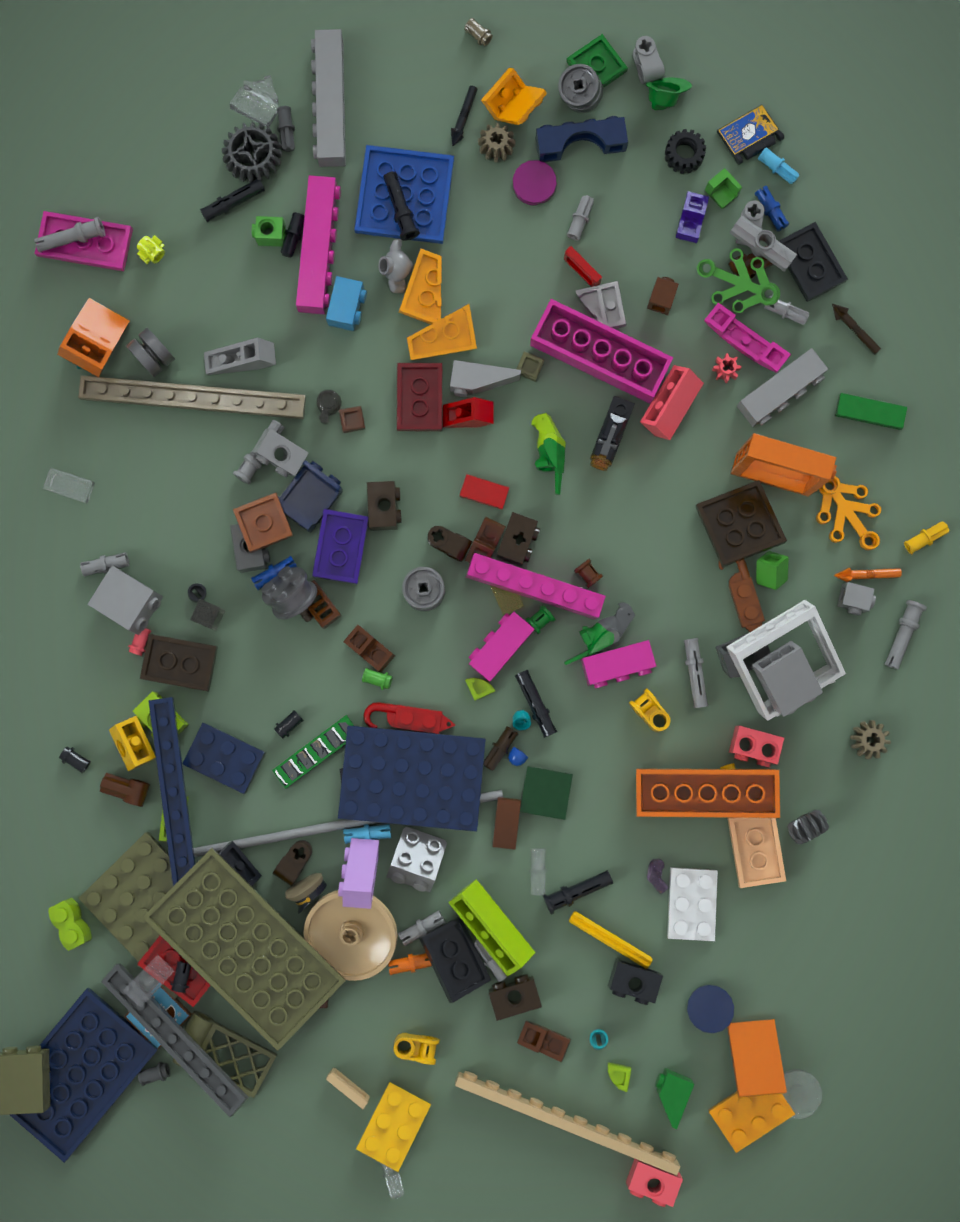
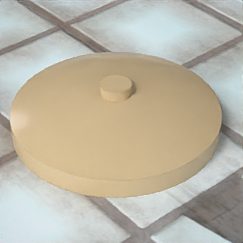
[304,890,398,981]

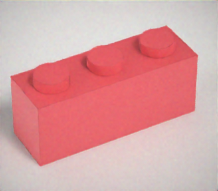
[640,365,704,440]

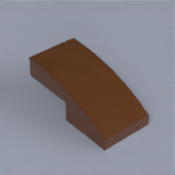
[465,517,506,563]
[343,625,395,673]
[492,797,521,850]
[517,1021,571,1062]

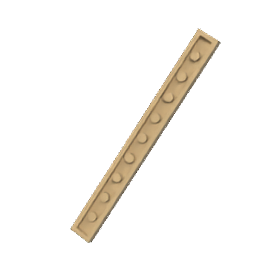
[455,1071,681,1175]

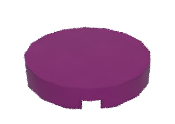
[513,160,557,205]

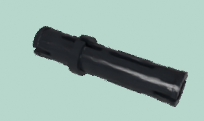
[200,179,265,222]
[515,670,557,738]

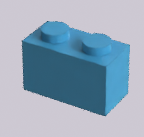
[326,276,367,331]

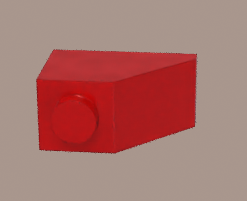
[443,397,494,428]

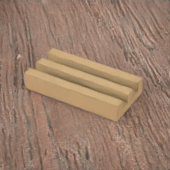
[326,1068,370,1109]

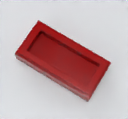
[564,246,602,287]
[460,474,509,510]

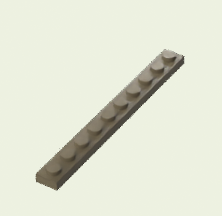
[78,376,306,419]

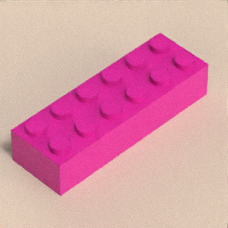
[530,299,673,404]

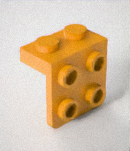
[481,68,547,125]

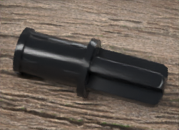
[281,212,305,258]

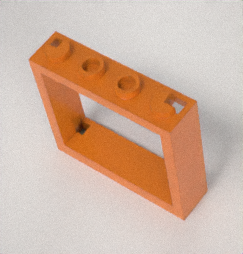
[731,433,837,497]

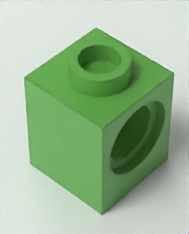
[252,216,286,247]

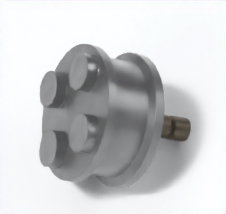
[261,567,317,622]

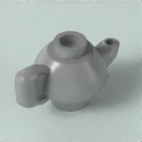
[378,239,413,293]

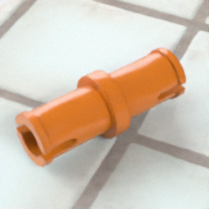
[388,953,432,976]

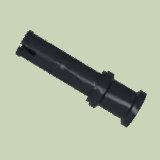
[383,171,420,241]
[543,870,613,915]

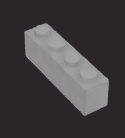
[737,348,828,427]

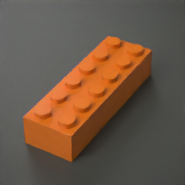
[636,769,780,818]

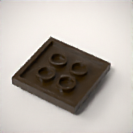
[696,480,787,567]

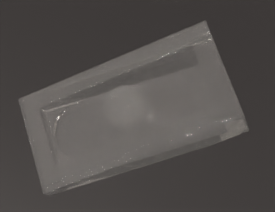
[123,955,175,1008]

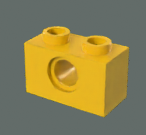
[109,716,156,771]

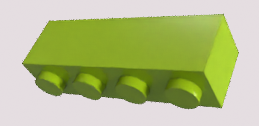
[448,879,536,976]

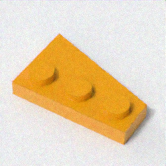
[398,248,442,324]
[407,304,477,360]

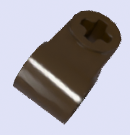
[428,526,472,562]
[272,840,312,887]

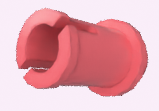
[128,628,151,656]

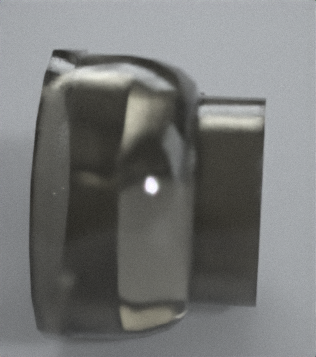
[316,389,342,425]

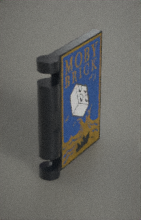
[717,105,784,165]

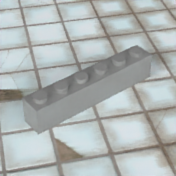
[311,29,346,167]

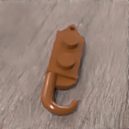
[719,559,765,632]

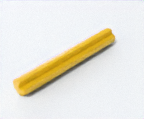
[569,911,653,969]

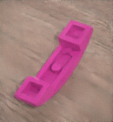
[704,303,791,373]

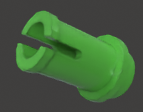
[362,668,393,690]

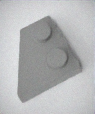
[576,281,627,329]

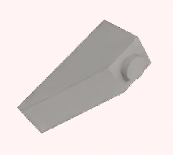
[204,337,276,375]
[450,360,521,397]

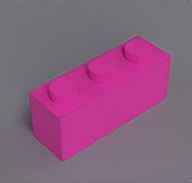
[468,611,534,683]
[581,640,657,689]

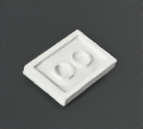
[667,867,718,941]

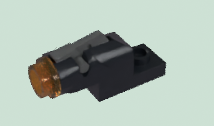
[590,396,635,471]

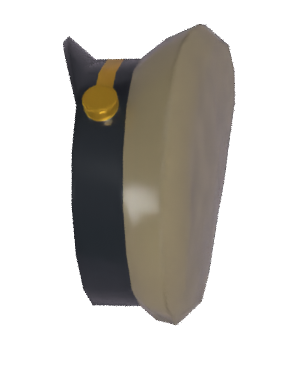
[285,873,327,914]

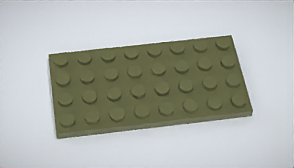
[142,848,346,1051]

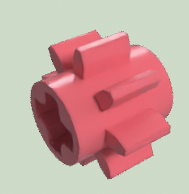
[712,353,742,383]

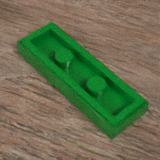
[835,393,907,430]

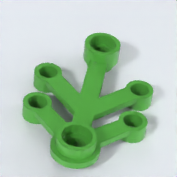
[697,248,780,313]

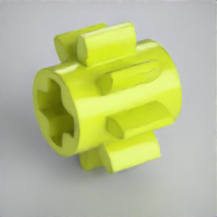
[137,235,165,264]

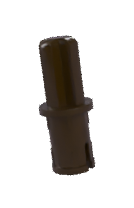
[483,726,519,771]

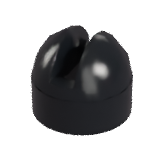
[188,583,206,603]

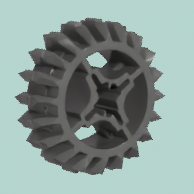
[222,122,282,183]

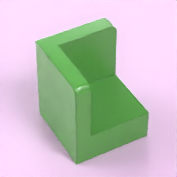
[705,168,742,209]
[756,551,789,590]

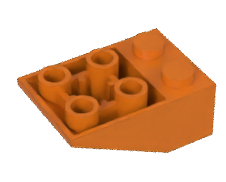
[57,298,130,377]

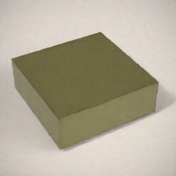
[517,351,545,382]

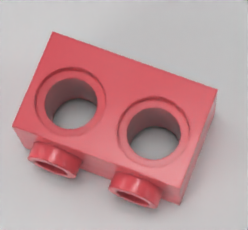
[729,726,784,768]

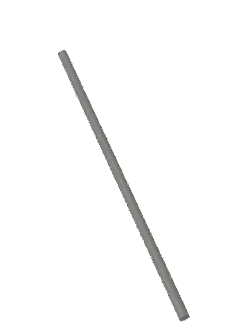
[194,790,503,857]

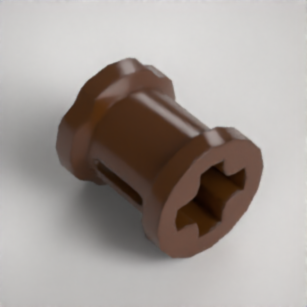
[574,558,603,588]

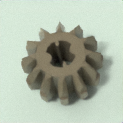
[478,122,516,163]
[850,720,891,759]

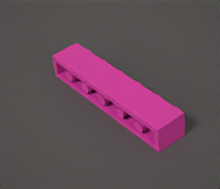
[296,175,341,314]
[466,553,606,620]

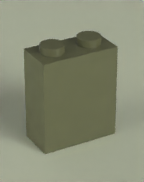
[0,1045,50,1115]

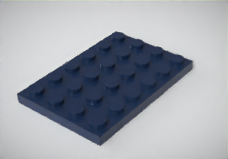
[338,726,486,832]
[10,988,158,1163]

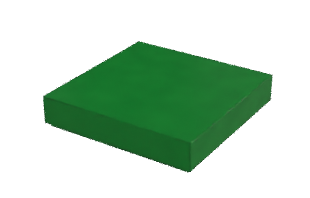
[566,34,628,88]

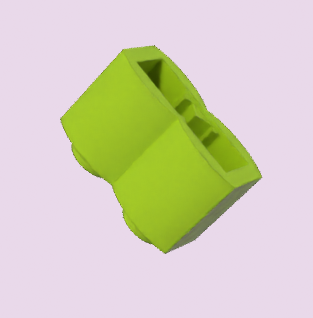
[48,898,92,951]

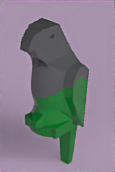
[564,602,635,665]

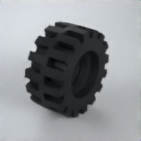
[665,129,706,174]

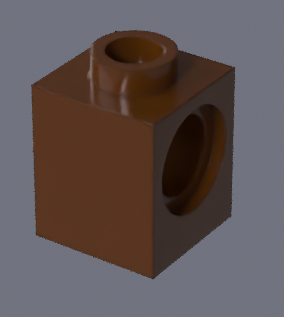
[647,277,679,315]

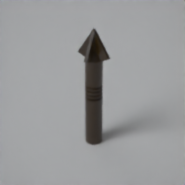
[832,304,881,355]

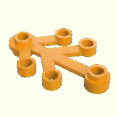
[816,476,881,550]

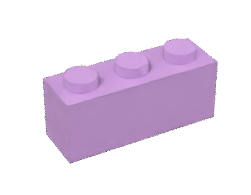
[338,838,379,909]

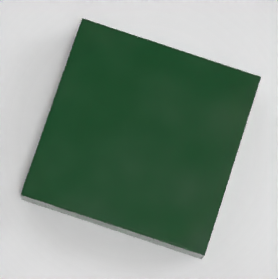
[520,766,573,820]

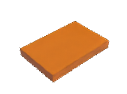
[727,1019,787,1098]

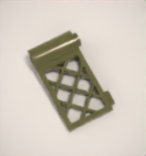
[173,1011,277,1100]

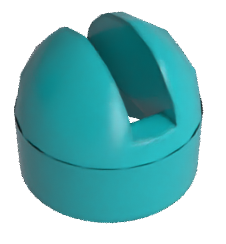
[512,710,531,730]
[589,1029,608,1050]

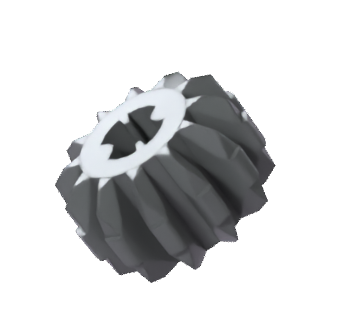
[787,810,829,844]

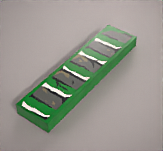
[272,715,355,789]

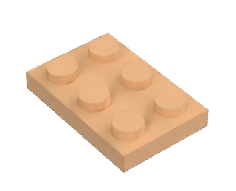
[727,817,786,888]

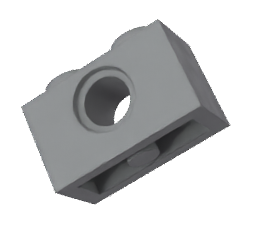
[252,429,309,477]

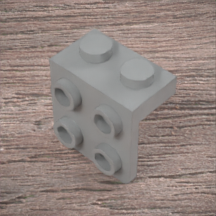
[387,827,447,892]

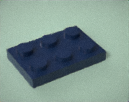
[182,722,266,794]

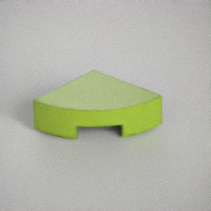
[465,678,495,701]
[607,1062,631,1092]

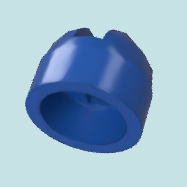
[508,746,528,766]

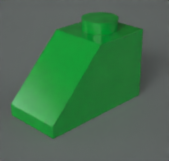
[655,1068,694,1129]

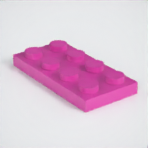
[35,211,133,271]

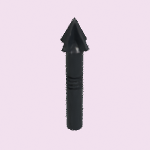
[451,86,478,146]

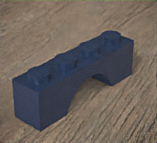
[535,116,628,162]

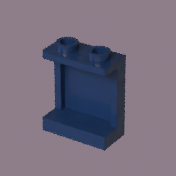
[278,460,343,533]

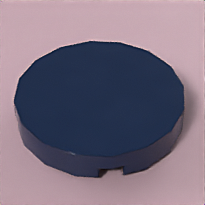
[687,985,734,1033]

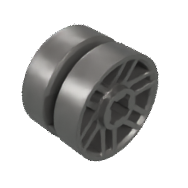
[558,64,603,112]
[126,327,175,377]
[402,567,445,611]

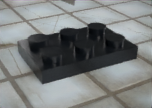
[779,222,848,302]
[419,917,491,1003]

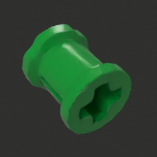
[525,604,556,634]

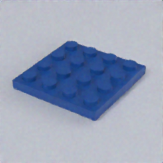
[355,145,454,244]

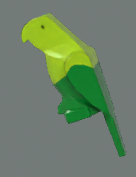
[531,413,566,495]

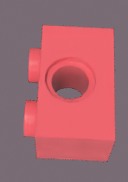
[626,1158,683,1207]

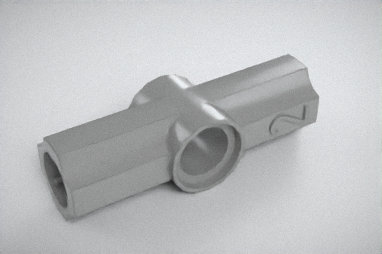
[730,216,797,272]

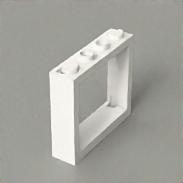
[726,600,846,721]

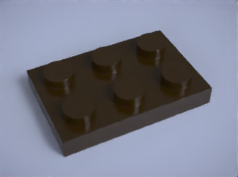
[140,634,218,692]

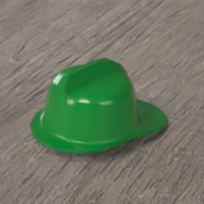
[646,77,692,110]

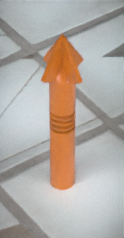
[834,568,902,582]

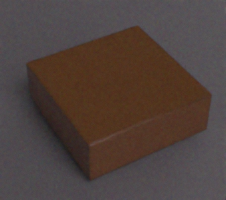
[339,406,365,433]

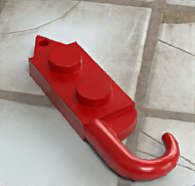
[363,702,455,734]

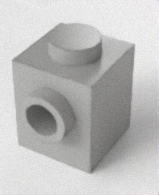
[837,582,876,615]

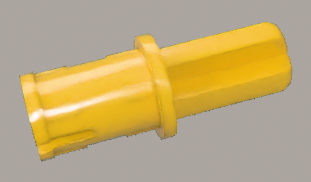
[904,521,950,554]

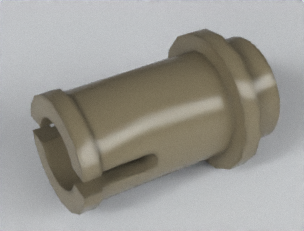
[464,18,493,46]

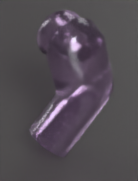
[647,859,669,894]

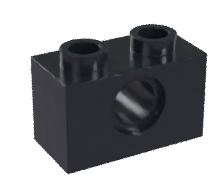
[608,959,663,1005]

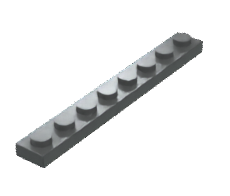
[101,963,249,1117]

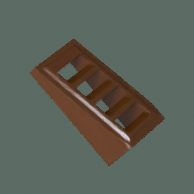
[308,579,342,629]

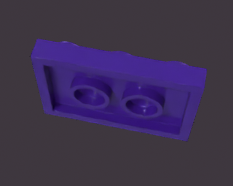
[312,509,369,584]

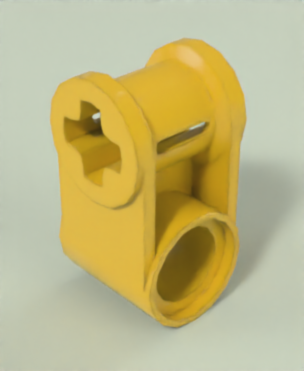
[629,688,670,732]
[394,1033,440,1065]

